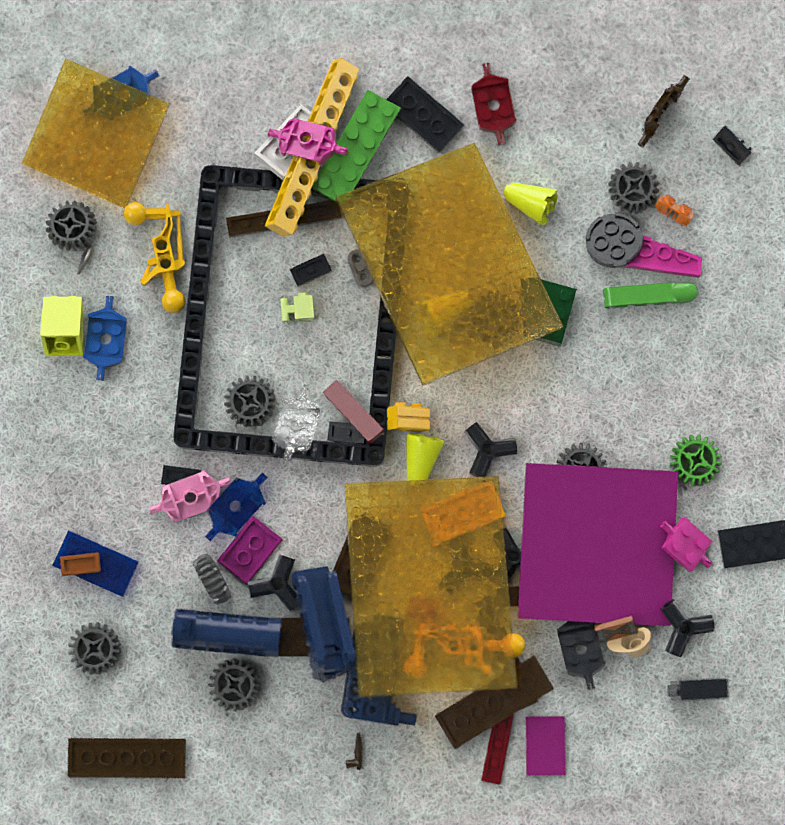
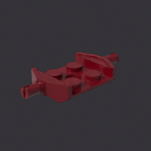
[471,63,517,146]

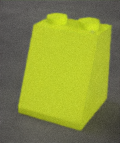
[40,296,84,356]

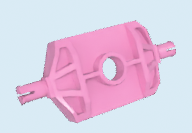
[148,470,232,522]

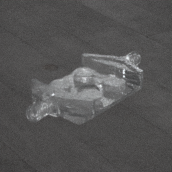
[273,387,320,461]

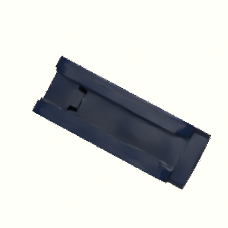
[291,566,356,683]
[171,608,282,658]
[341,615,417,726]

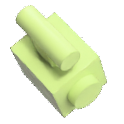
[280,292,315,322]

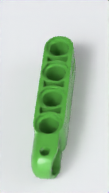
[603,282,698,309]

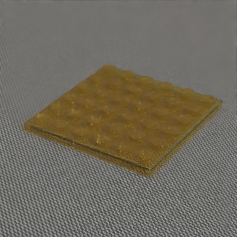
[21,58,170,208]

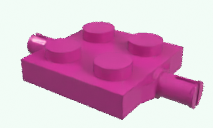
[660,517,713,572]

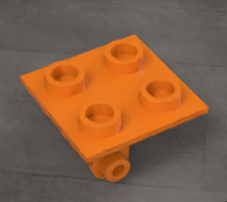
[654,194,694,226]

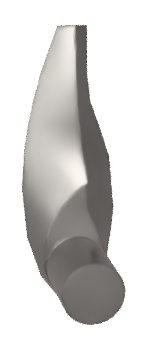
[77,243,93,275]

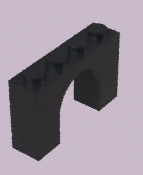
[667,678,729,701]

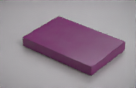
[217,516,283,585]
[525,716,566,776]

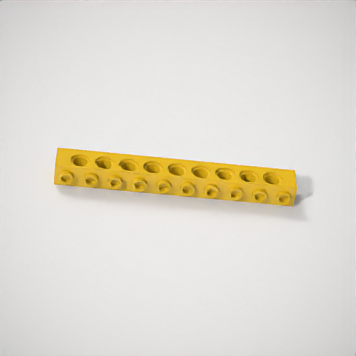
[265,58,359,237]

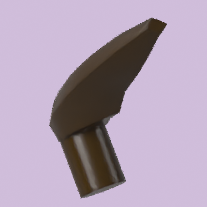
[346,732,363,770]

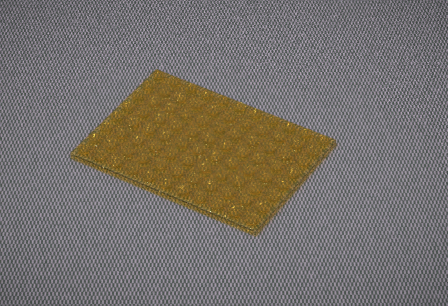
[336,143,563,386]
[344,476,517,697]

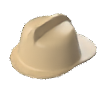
[607,628,651,658]

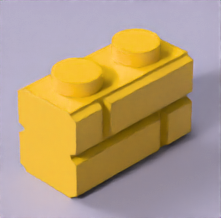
[387,402,430,432]

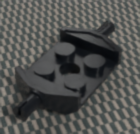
[557,621,606,690]

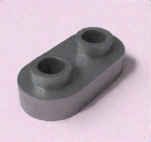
[348,249,373,287]

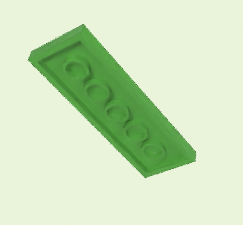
[311,90,401,207]

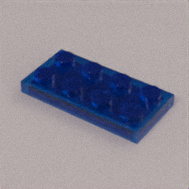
[52,530,139,597]

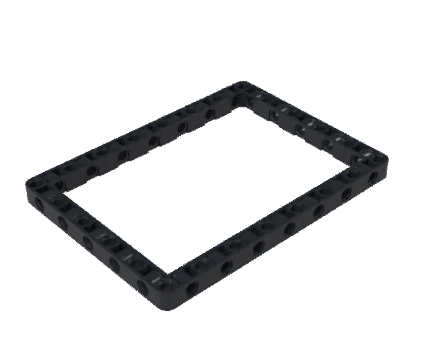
[173,165,409,467]

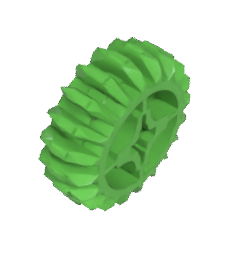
[669,435,722,486]

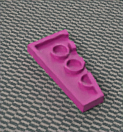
[624,236,702,278]

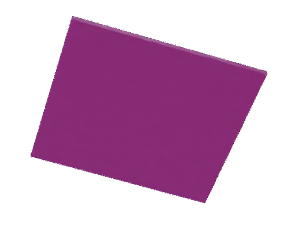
[518,463,678,626]

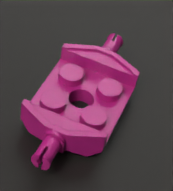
[268,118,348,166]

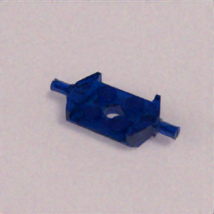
[205,473,268,542]

